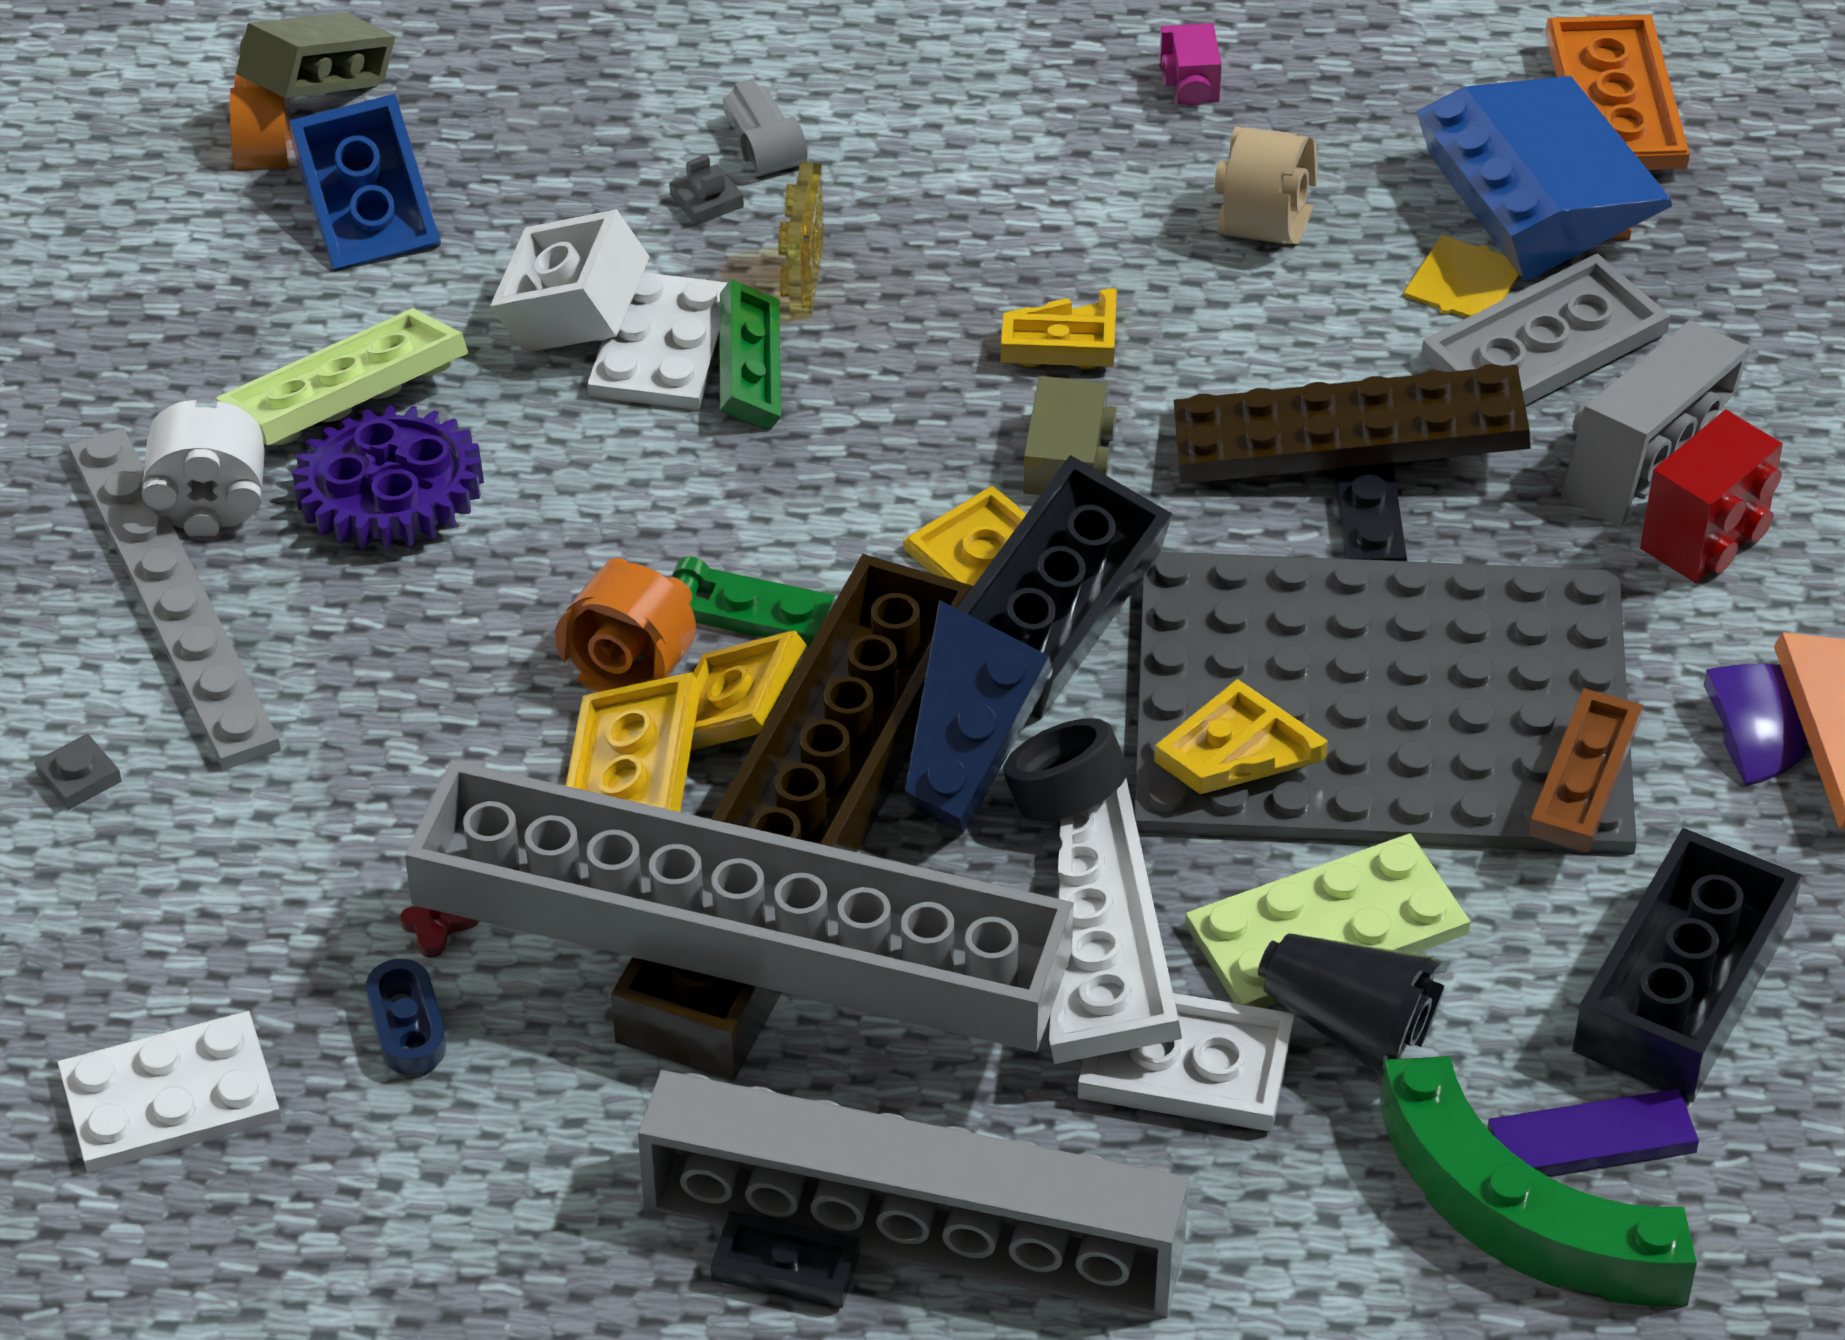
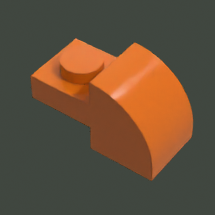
[230,72,291,170]

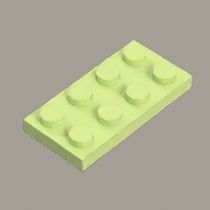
[215,308,468,445]
[1185,833,1471,1008]

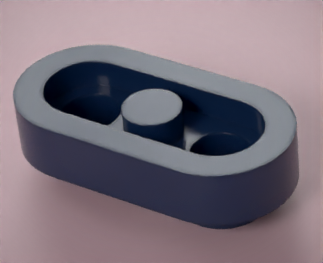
[366,958,446,1075]

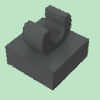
[669,154,744,226]

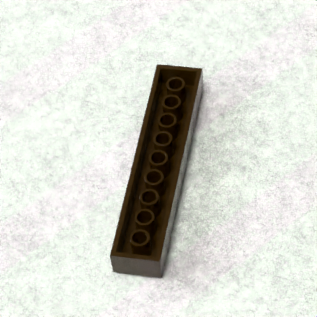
[611,554,973,1081]

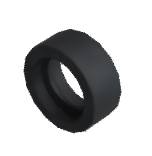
[1003,718,1129,821]

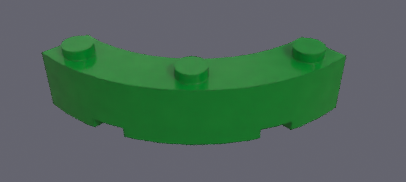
[1379,1056,1697,1306]

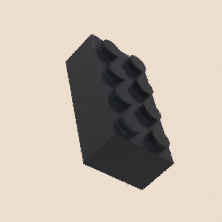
[1572,827,1802,1102]

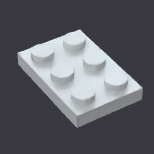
[587,272,727,411]
[1078,993,1295,1132]
[58,1011,282,1173]

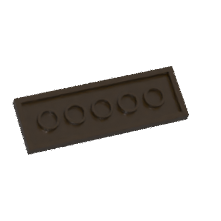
[1173,364,1531,484]

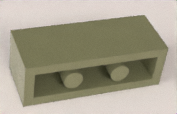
[236,13,396,98]

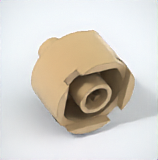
[1215,126,1318,244]

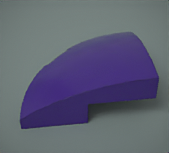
[1703,664,1807,787]

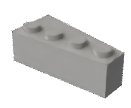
[1560,320,1750,527]

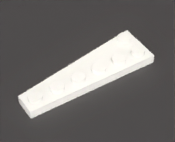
[1049,779,1182,1064]

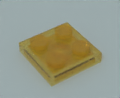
[778,162,824,317]

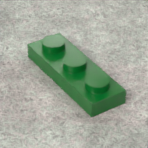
[720,279,781,430]

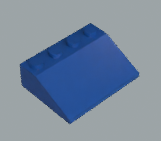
[1416,76,1673,282]

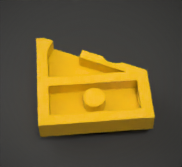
[1154,679,1328,794]

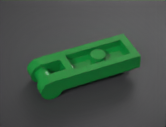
[672,556,836,647]

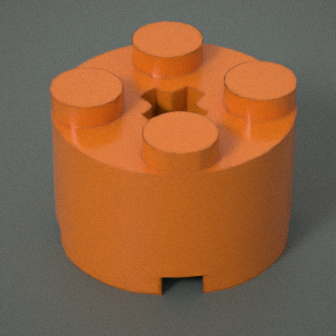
[555,558,696,692]

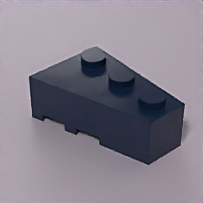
[905,600,1052,833]

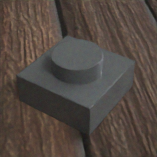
[34,733,122,810]

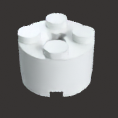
[142,400,265,537]

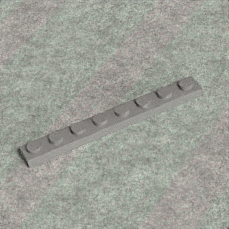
[69,427,281,771]

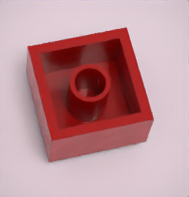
[1640,409,1783,584]

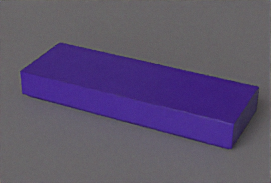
[1487,1089,1699,1176]

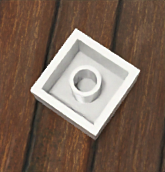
[490,209,650,351]

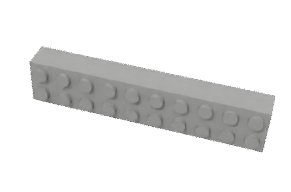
[405,760,1074,1052]

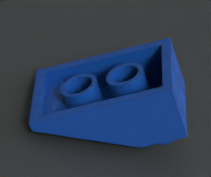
[289,94,441,271]

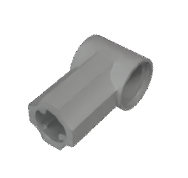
[723,79,808,178]

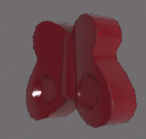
[400,906,480,958]

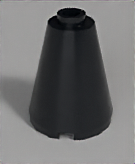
[1258,933,1447,1077]

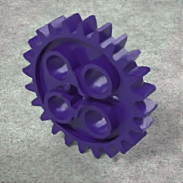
[292,405,484,549]

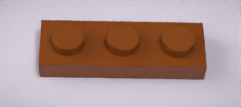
[1528,688,1643,853]

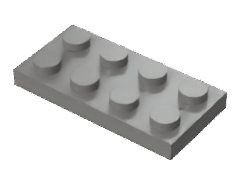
[1421,253,1670,405]

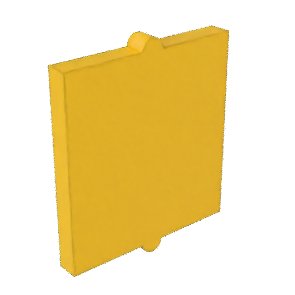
[1403,234,1520,318]

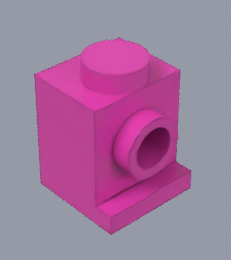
[1159,23,1222,106]

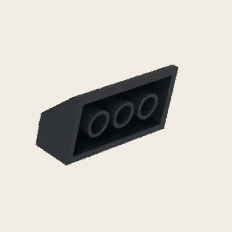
[957,455,1173,719]

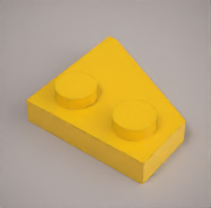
[1000,288,1117,369]

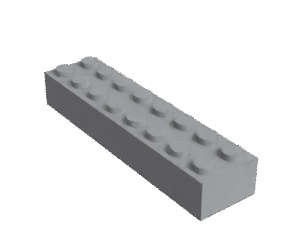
[638,1070,1190,1318]

